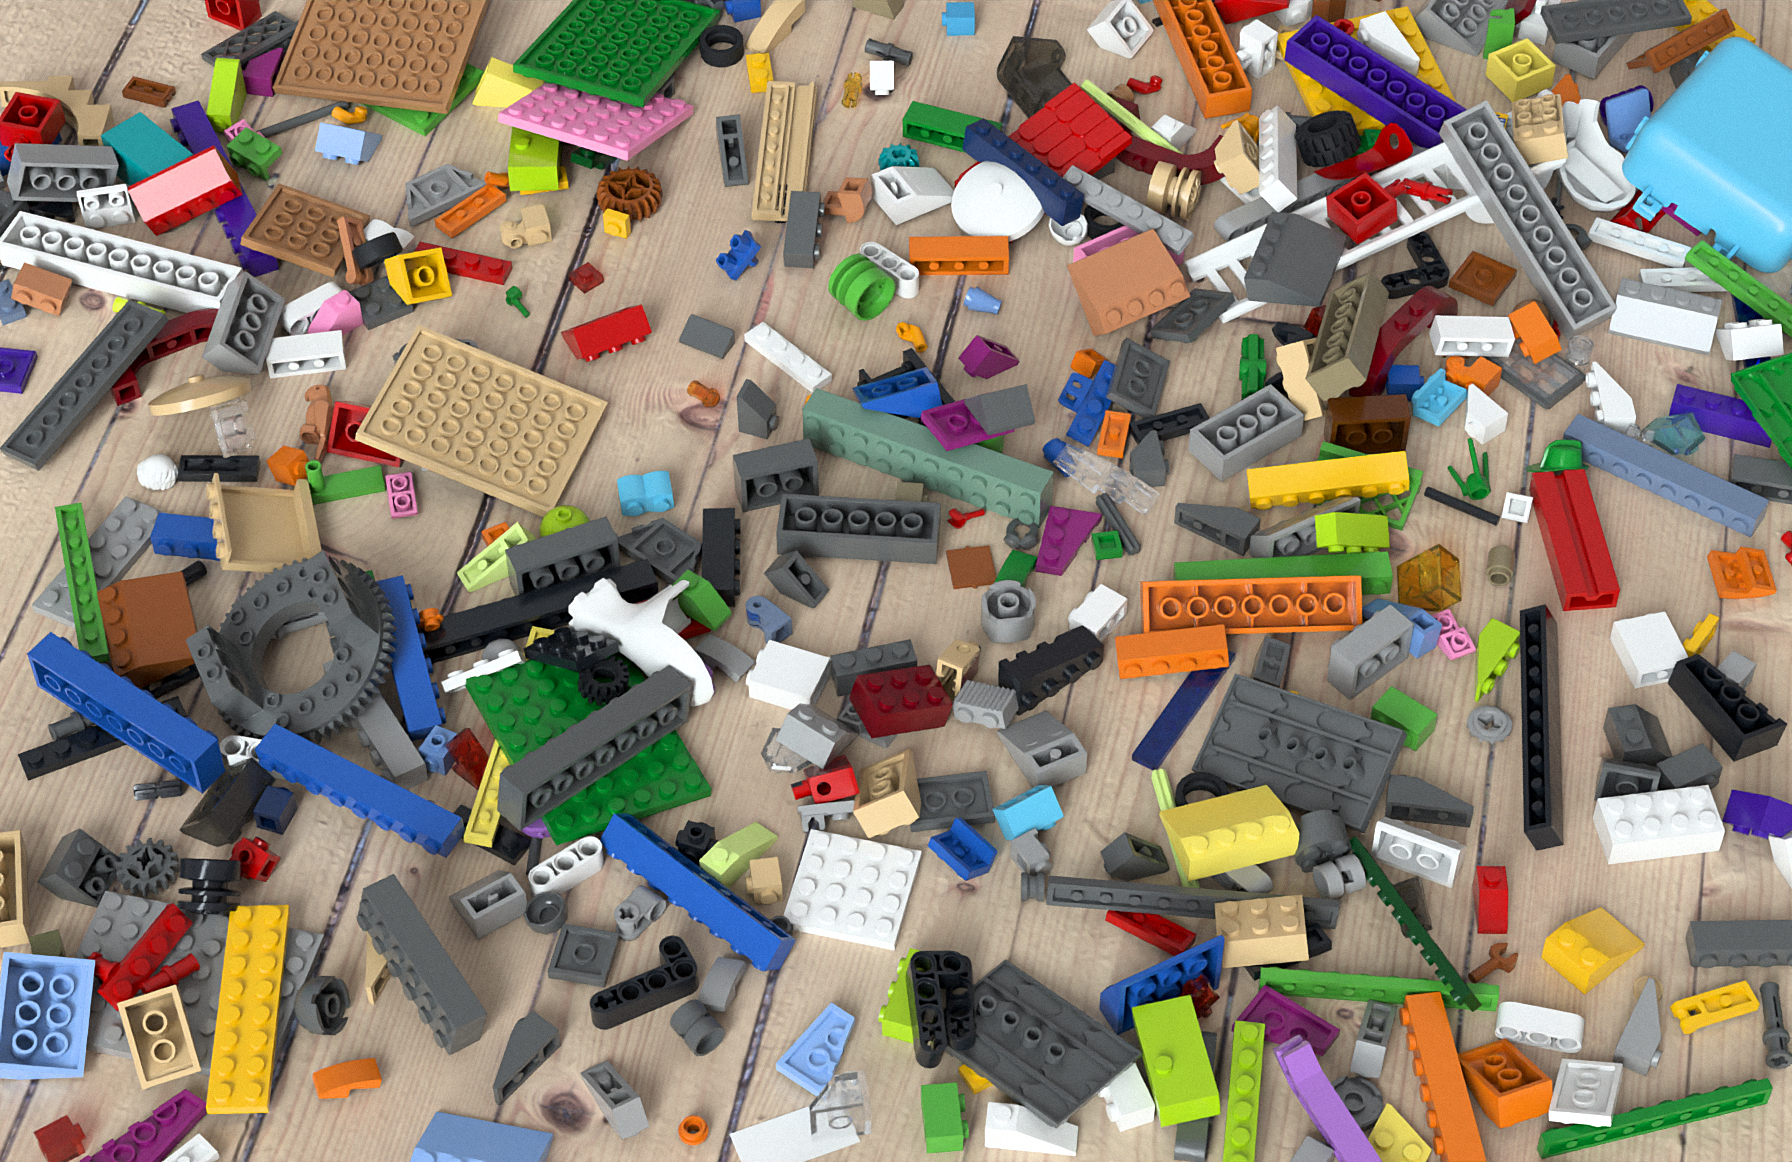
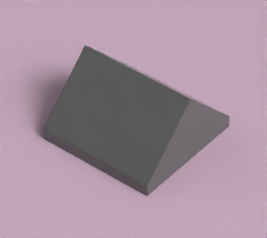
[964,384,1035,435]

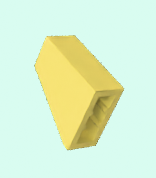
[472,57,544,108]

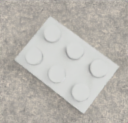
[1549,1058,1623,1127]

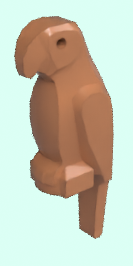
[299,385,334,463]

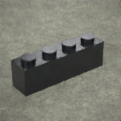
[702,508,741,607]

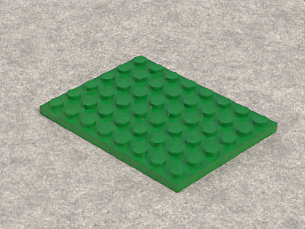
[513,0,721,108]
[465,651,712,846]

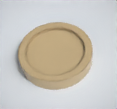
[1633,976,1664,1002]

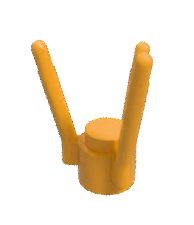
[1221,113,1259,144]

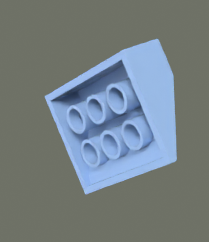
[0,952,95,1080]
[410,1112,553,1162]

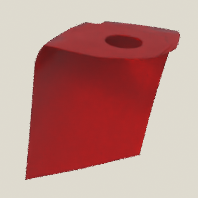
[1314,123,1413,180]

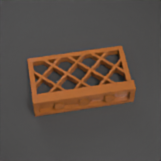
[1626,8,1736,73]

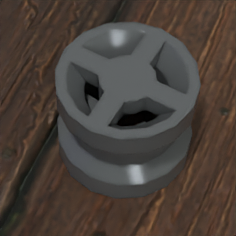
[1021,872,1044,902]

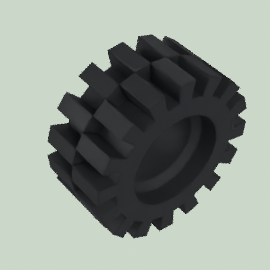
[578,655,629,706]

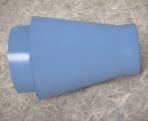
[963,287,1002,315]

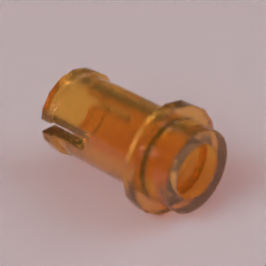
[687,380,720,408]

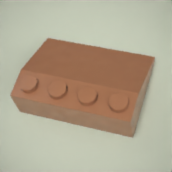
[1067,229,1190,336]

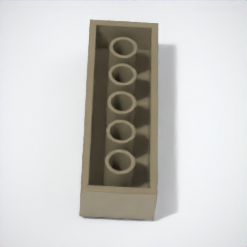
[1305,271,1389,401]

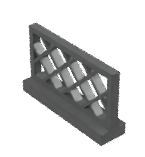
[201,11,299,70]

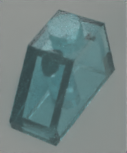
[1640,412,1706,456]

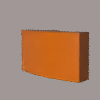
[312,1058,382,1099]

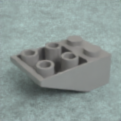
[997,711,1087,788]

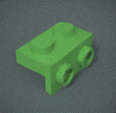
[227,127,283,181]

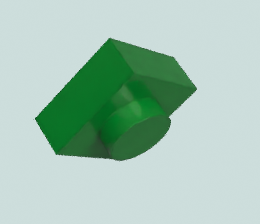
[1091,530,1123,560]

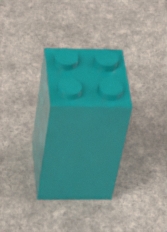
[101,112,193,186]

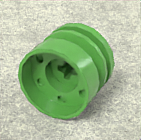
[828,253,895,321]

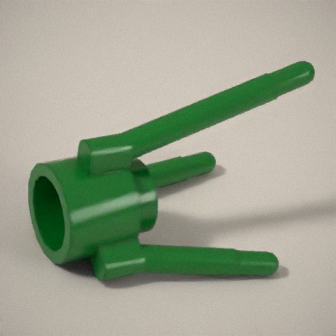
[1448,438,1491,500]

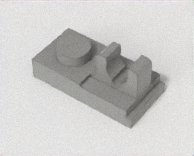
[797,800,854,833]

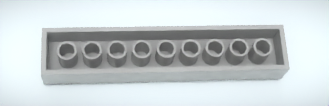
[1439,100,1617,340]

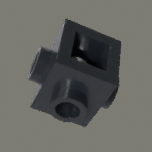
[675,820,719,867]

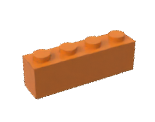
[909,236,1009,275]
[1115,624,1229,679]

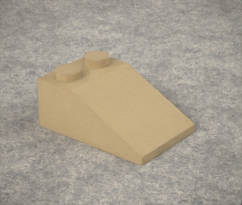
[853,749,921,838]
[117,985,202,1090]

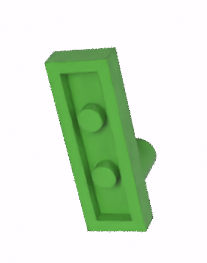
[305,460,386,505]

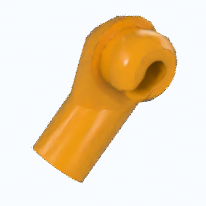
[332,106,368,125]
[896,322,927,353]

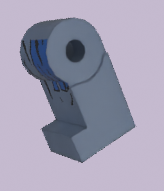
[745,596,793,643]

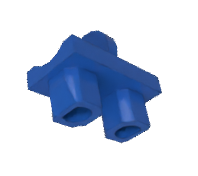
[716,230,761,281]

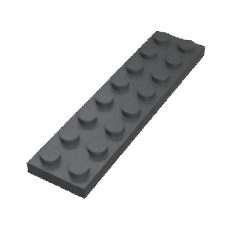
[0,299,169,471]

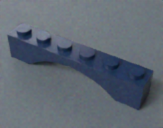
[962,118,1084,226]

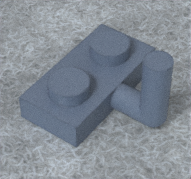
[0,279,27,325]

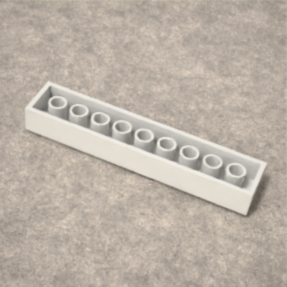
[0,211,243,313]

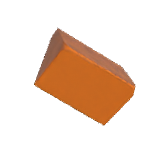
[1070,349,1108,379]

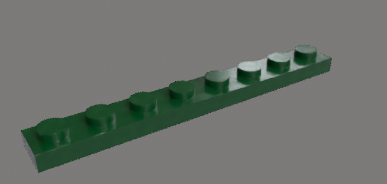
[1350,836,1482,1012]

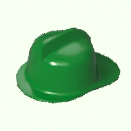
[1526,439,1589,472]

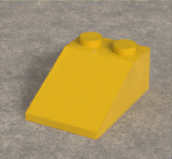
[1541,907,1645,995]

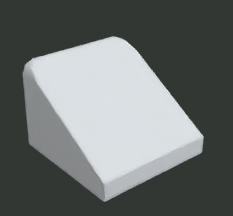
[1501,492,1533,523]

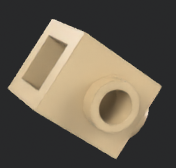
[745,857,783,905]

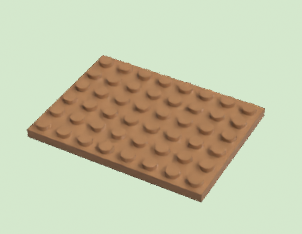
[272,0,490,114]

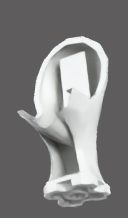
[1536,89,1636,212]

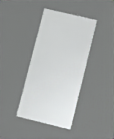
[729,1095,860,1162]

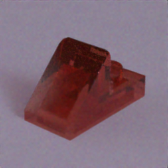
[445,728,489,790]

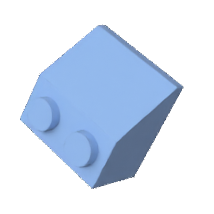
[315,122,382,165]

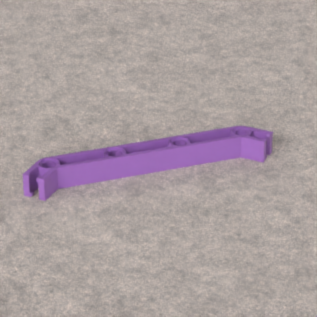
[1273,1034,1382,1162]

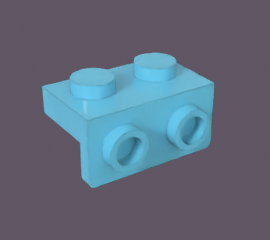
[1411,368,1467,427]

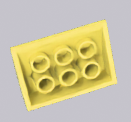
[1159,785,1300,882]

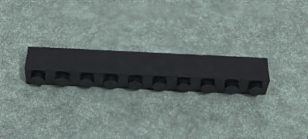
[416,559,659,664]
[1520,604,1564,851]

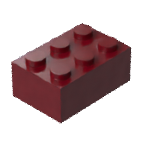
[849,664,953,739]

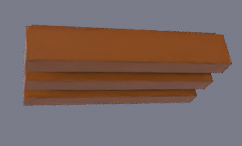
[122,76,176,108]

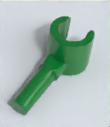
[506,286,530,318]

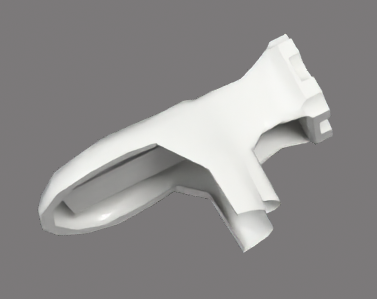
[569,578,714,707]

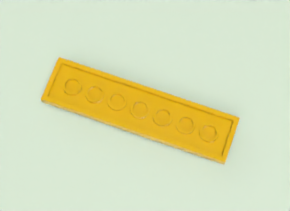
[206,905,291,1114]

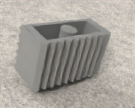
[952,679,1019,730]

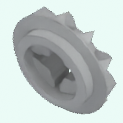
[1467,706,1512,745]

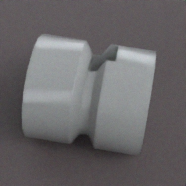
[1313,853,1366,899]

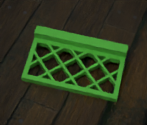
[1316,441,1424,531]

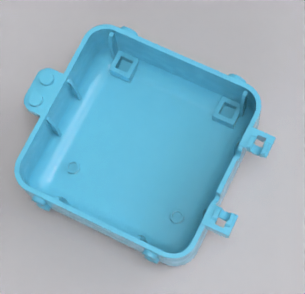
[1622,37,1792,273]

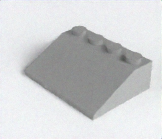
[1414,0,1508,57]

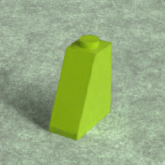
[207,58,247,133]

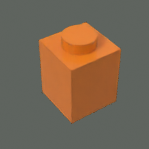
[266,445,309,486]

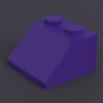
[1722,789,1792,840]

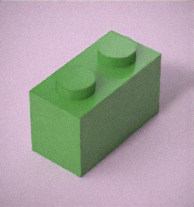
[1370,686,1438,751]
[921,1082,969,1154]

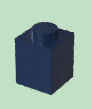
[253,785,297,835]

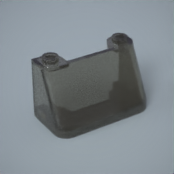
[997,36,1096,119]

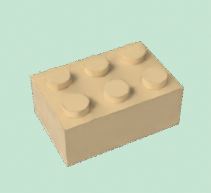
[1215,895,1309,969]

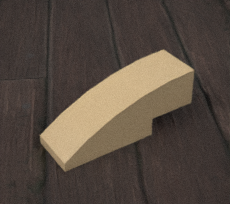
[745,0,805,54]

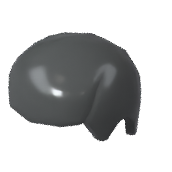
[524,892,568,935]

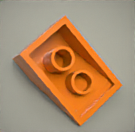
[1458,1038,1553,1129]

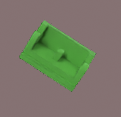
[1483,8,1515,59]

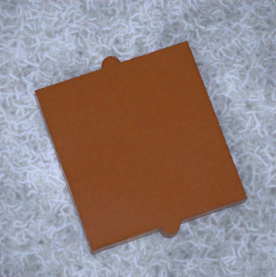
[946,545,996,589]

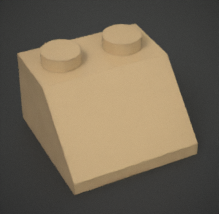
[1214,120,1259,195]

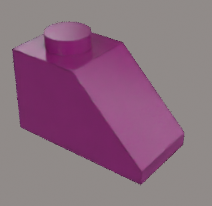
[242,48,285,97]
[958,335,1020,379]

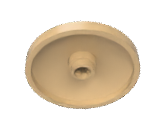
[148,374,253,416]

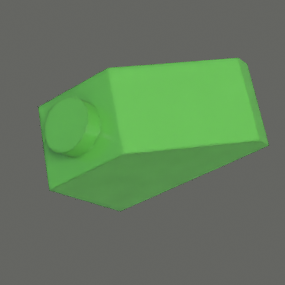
[672,570,732,632]

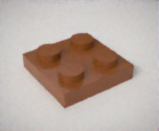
[1448,251,1517,306]

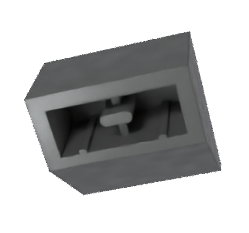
[37,828,120,908]

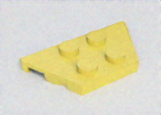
[1368,1103,1432,1162]

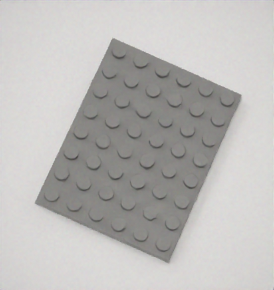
[74,891,325,1076]

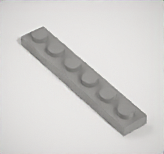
[1062,165,1194,256]

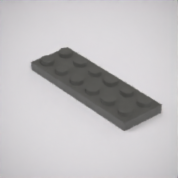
[1540,0,1692,44]

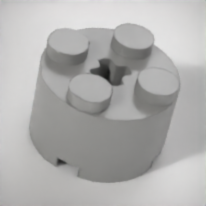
[981,580,1036,643]

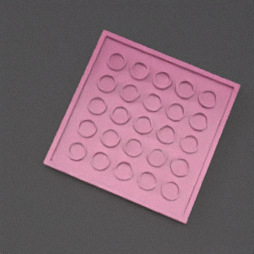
[498,83,694,161]

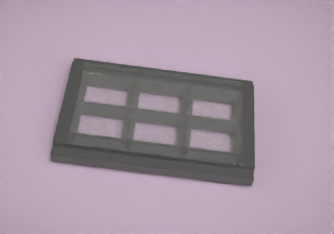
[1477,338,1586,410]

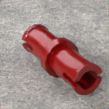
[1402,178,1453,205]
[139,953,200,994]

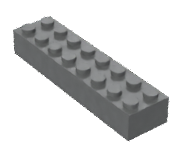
[497,666,692,831]

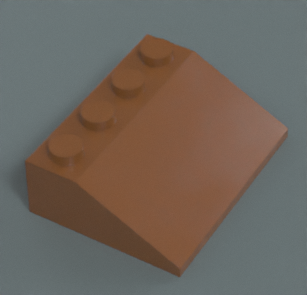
[97,571,198,689]

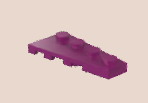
[80,1089,207,1162]

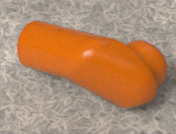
[484,171,510,190]

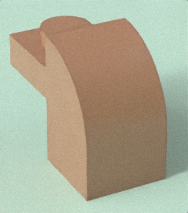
[823,177,872,223]

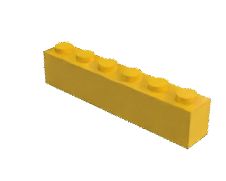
[1247,451,1409,510]

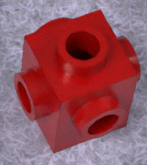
[229,837,281,882]

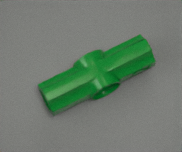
[1239,334,1266,400]

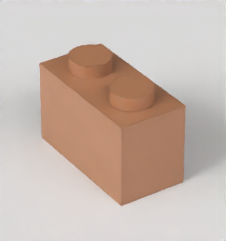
[11,262,72,316]

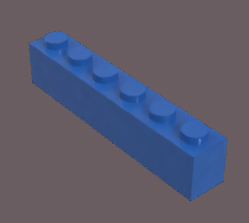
[376,575,446,741]

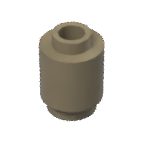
[1486,546,1515,586]

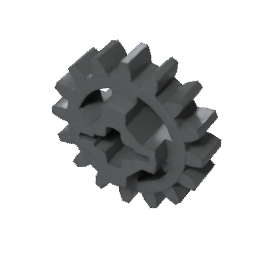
[115,838,180,897]

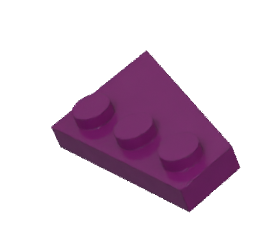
[1036,506,1102,576]
[1232,985,1340,1056]

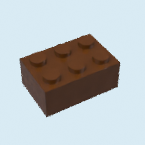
[1324,394,1411,454]

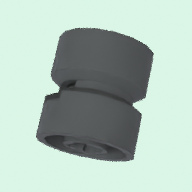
[670,999,725,1056]

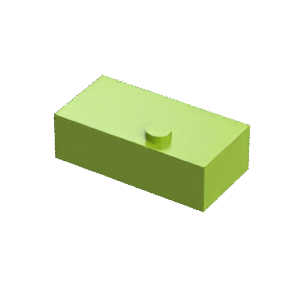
[508,126,563,191]
[1132,995,1221,1127]

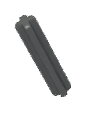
[1096,493,1141,555]

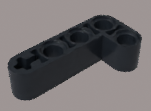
[590,935,699,1030]
[905,951,966,1069]

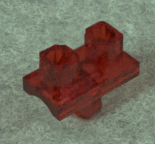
[1179,974,1220,1020]

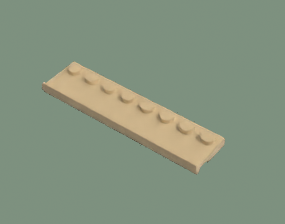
[751,81,817,221]

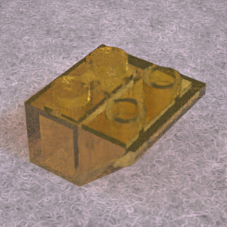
[1397,544,1462,612]

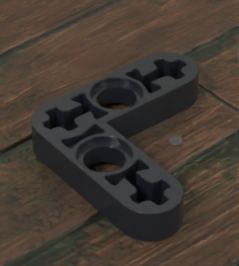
[1381,231,1450,299]

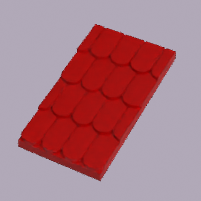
[955,82,1132,243]

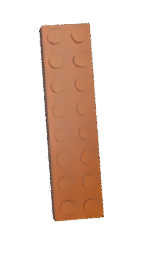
[1153,0,1252,119]
[1140,575,1362,634]

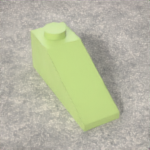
[457,522,536,593]
[699,822,778,889]

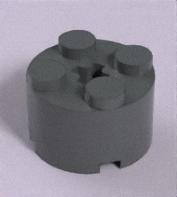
[1294,810,1352,873]

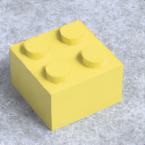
[1485,38,1556,102]

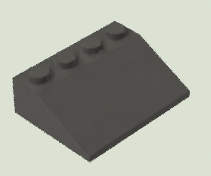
[1244,212,1348,307]

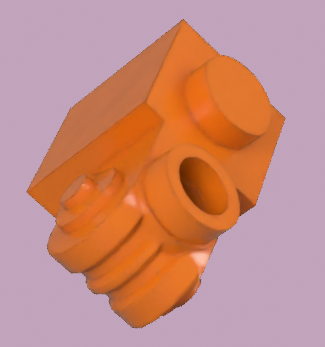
[1445,356,1502,396]

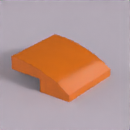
[1707,547,1777,599]

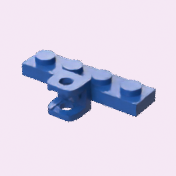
[1058,360,1115,447]

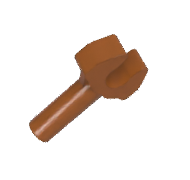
[1468,943,1518,984]

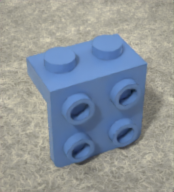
[1605,88,1651,154]

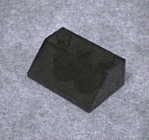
[179,757,276,847]

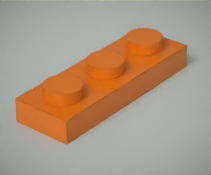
[435,184,506,238]

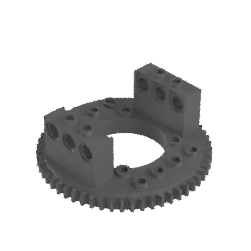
[186,550,396,744]

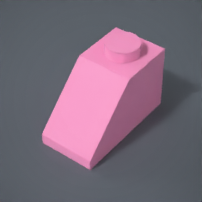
[307,289,363,336]

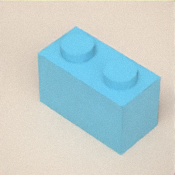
[992,784,1064,841]

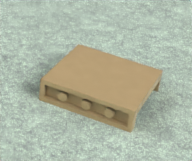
[206,473,322,573]

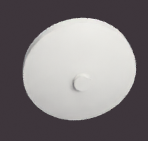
[951,161,1045,242]

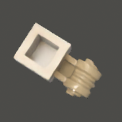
[500,204,552,249]

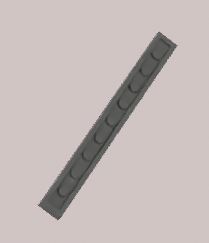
[1046,875,1340,929]

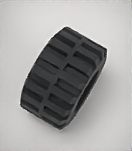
[1294,110,1361,167]

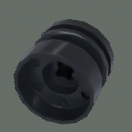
[177,858,243,915]

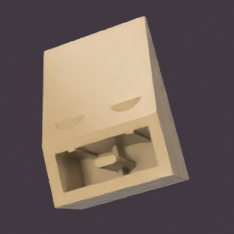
[1511,94,1568,165]

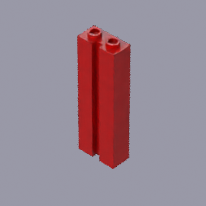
[1529,469,1620,611]

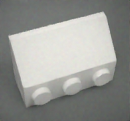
[1371,817,1467,888]

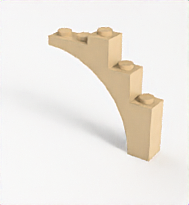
[0,76,115,146]

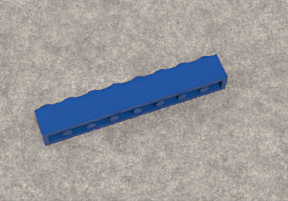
[255,724,465,858]
[600,813,796,972]

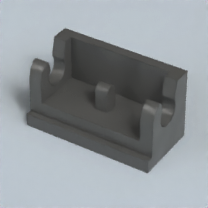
[1250,636,1291,688]

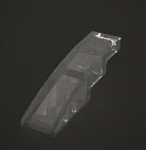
[1053,443,1161,516]

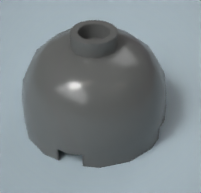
[294,976,350,1035]

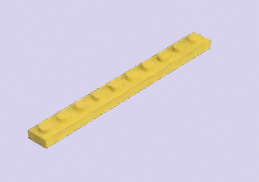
[464,626,555,848]

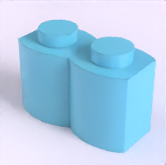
[617,471,674,516]

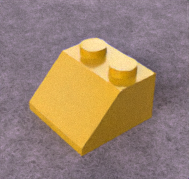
[384,248,452,305]

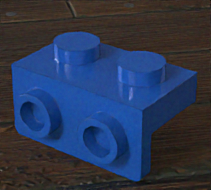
[927,817,997,881]

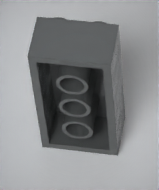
[505,516,621,596]

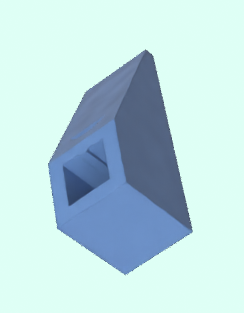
[1362,598,1443,659]

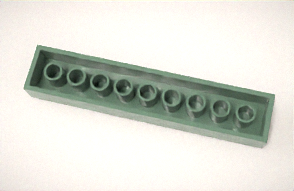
[802,388,1054,528]

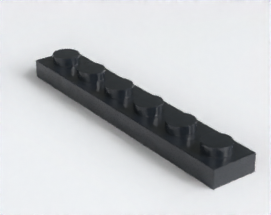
[18,696,187,781]

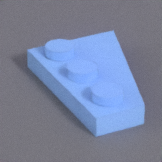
[776,1002,855,1101]

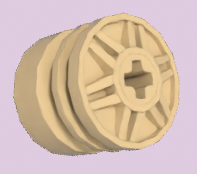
[1146,161,1201,220]

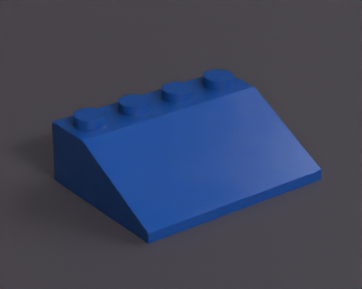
[1099,935,1225,1035]

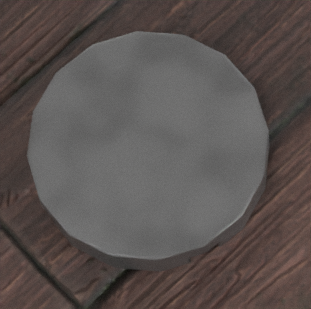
[1331,1076,1383,1132]

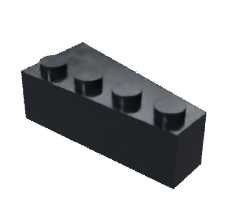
[998,625,1104,716]
[1668,654,1787,762]

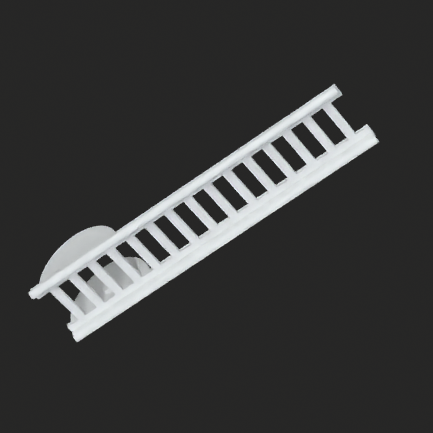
[1184,111,1566,324]

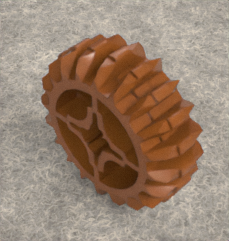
[597,166,663,223]

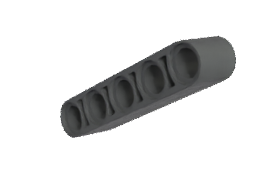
[1174,1031,1217,1162]

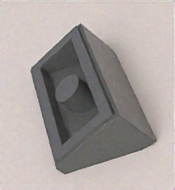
[679,314,735,359]

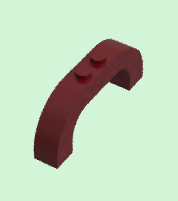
[1107,97,1225,185]
[1349,286,1458,397]
[110,309,219,406]

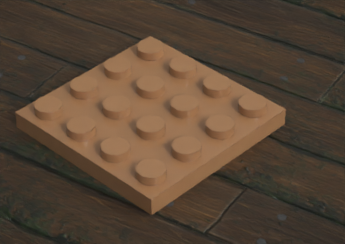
[240,183,370,278]

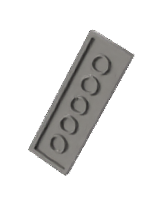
[32,496,166,629]

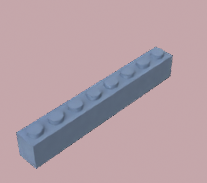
[1563,414,1769,537]

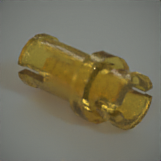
[841,72,863,108]

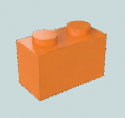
[1508,301,1562,364]

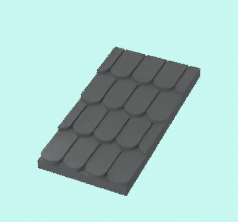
[1191,673,1407,833]
[926,959,1143,1129]

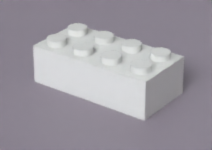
[1593,785,1725,865]

